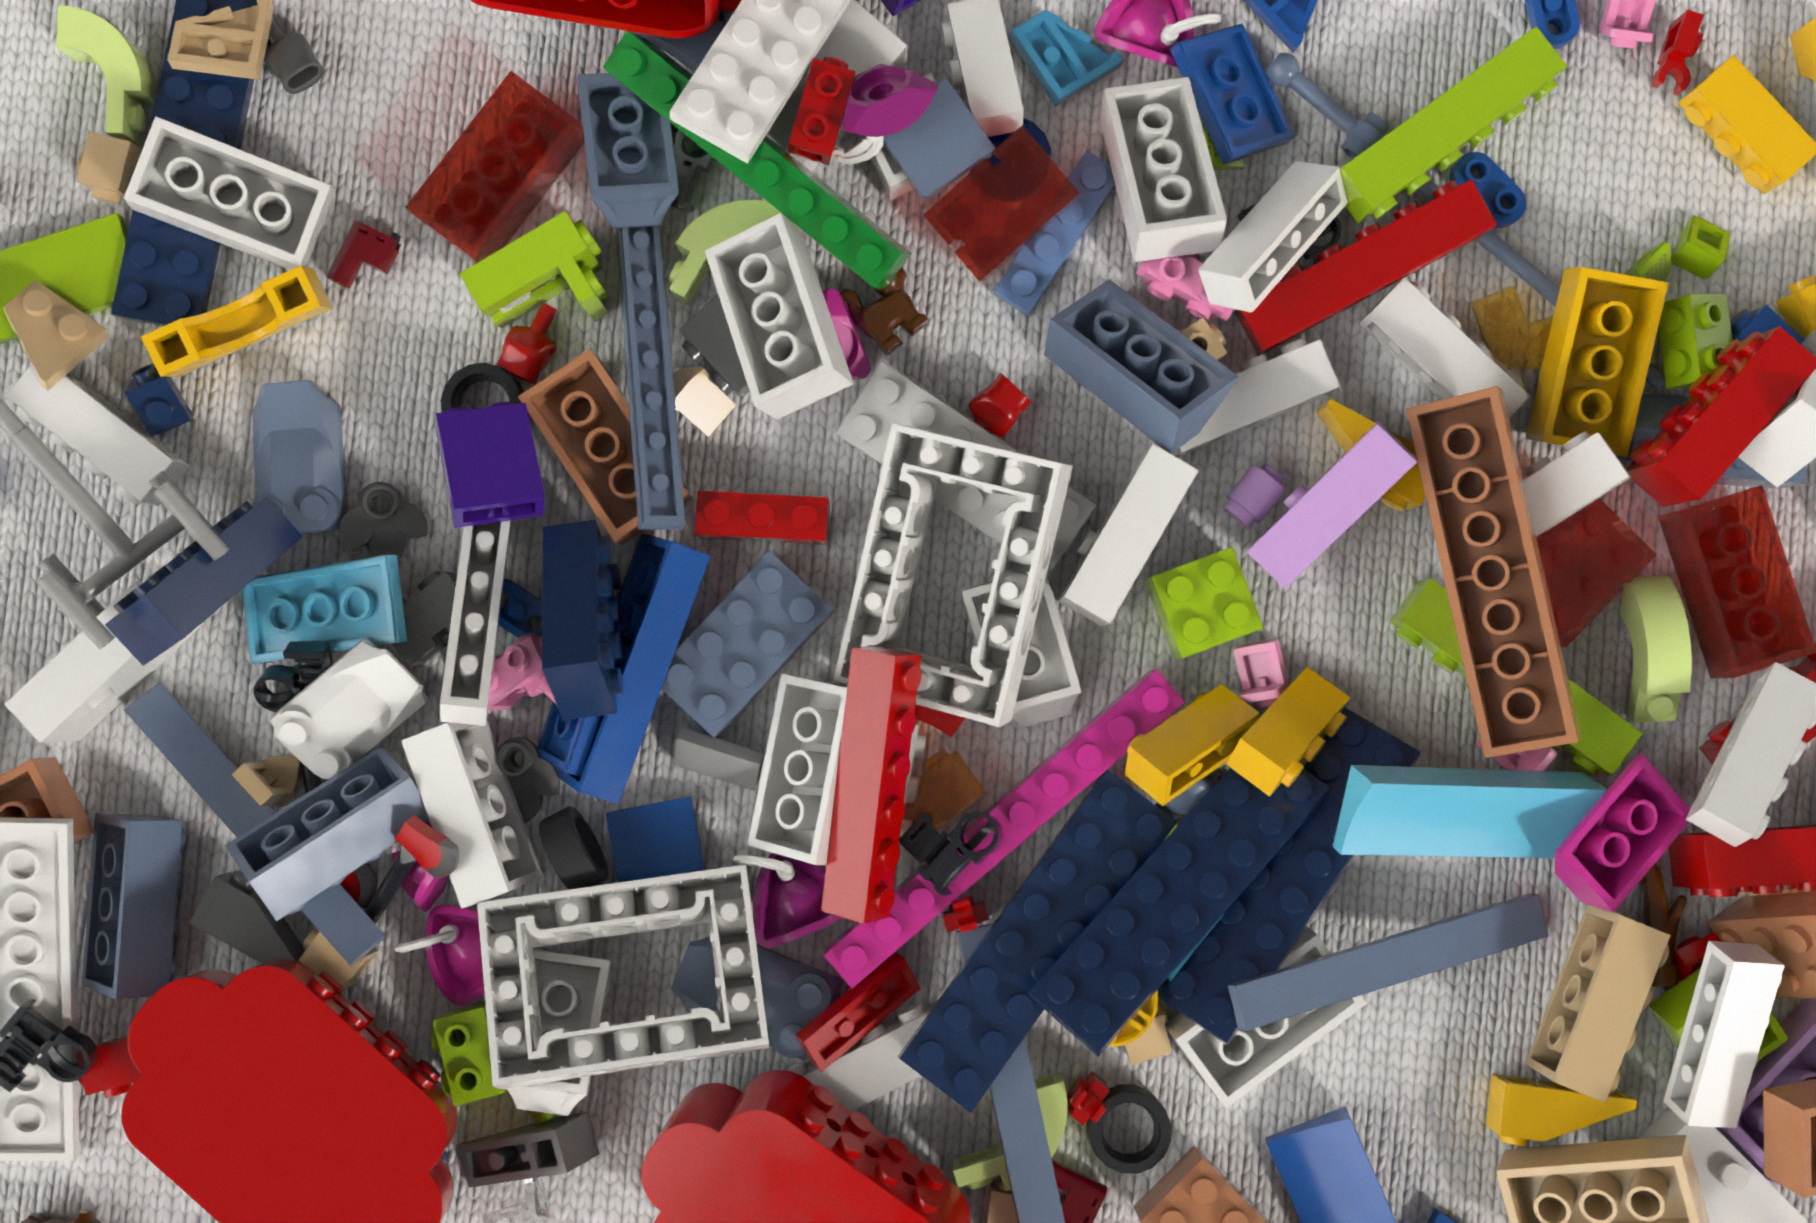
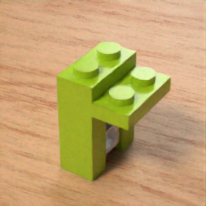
[459,211,609,328]

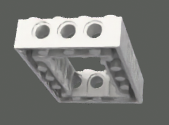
[833,423,1073,727]
[477,864,770,1089]

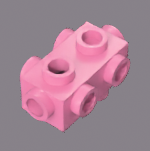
[1136,253,1234,321]
[488,633,557,710]

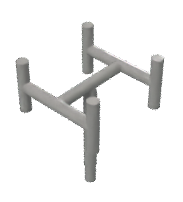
[0,399,229,649]

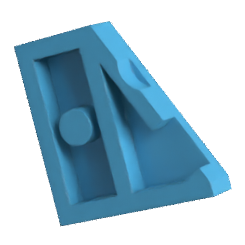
[1008,10,1124,107]

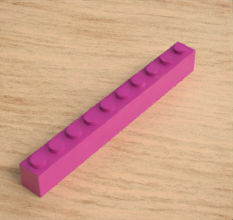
[824,669,1185,989]

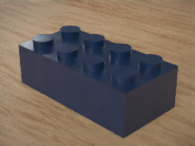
[105,496,303,666]
[542,519,624,721]

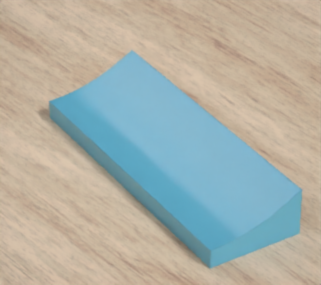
[1333,765,1608,858]

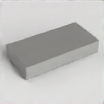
[673,727,765,790]

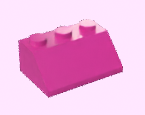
[1555,754,1690,912]

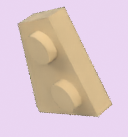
[167,0,274,80]
[4,280,107,391]

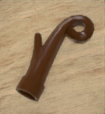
[1638,863,1687,987]

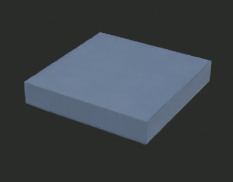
[884,78,996,202]

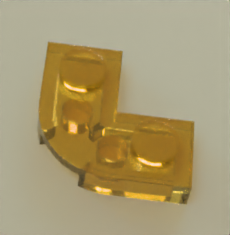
[1470,286,1554,369]

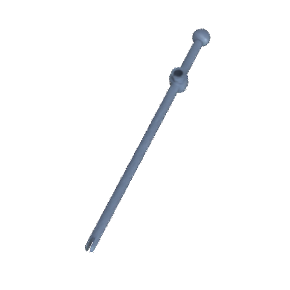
[1266,53,1666,389]

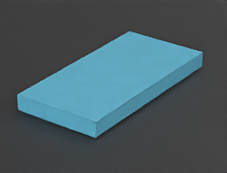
[242,555,407,664]

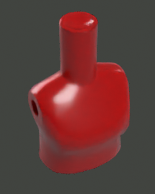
[495,303,558,385]
[968,373,1032,437]

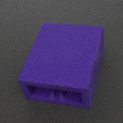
[436,402,545,528]

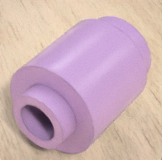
[1222,464,1286,529]

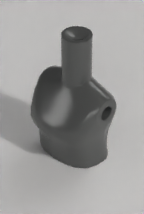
[264,18,324,94]

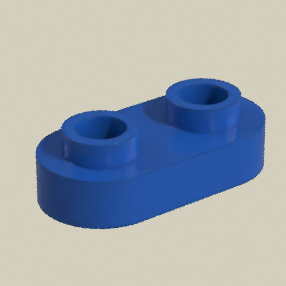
[1524,0,1580,50]
[1449,152,1527,228]
[499,578,542,638]

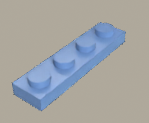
[993,150,1115,317]

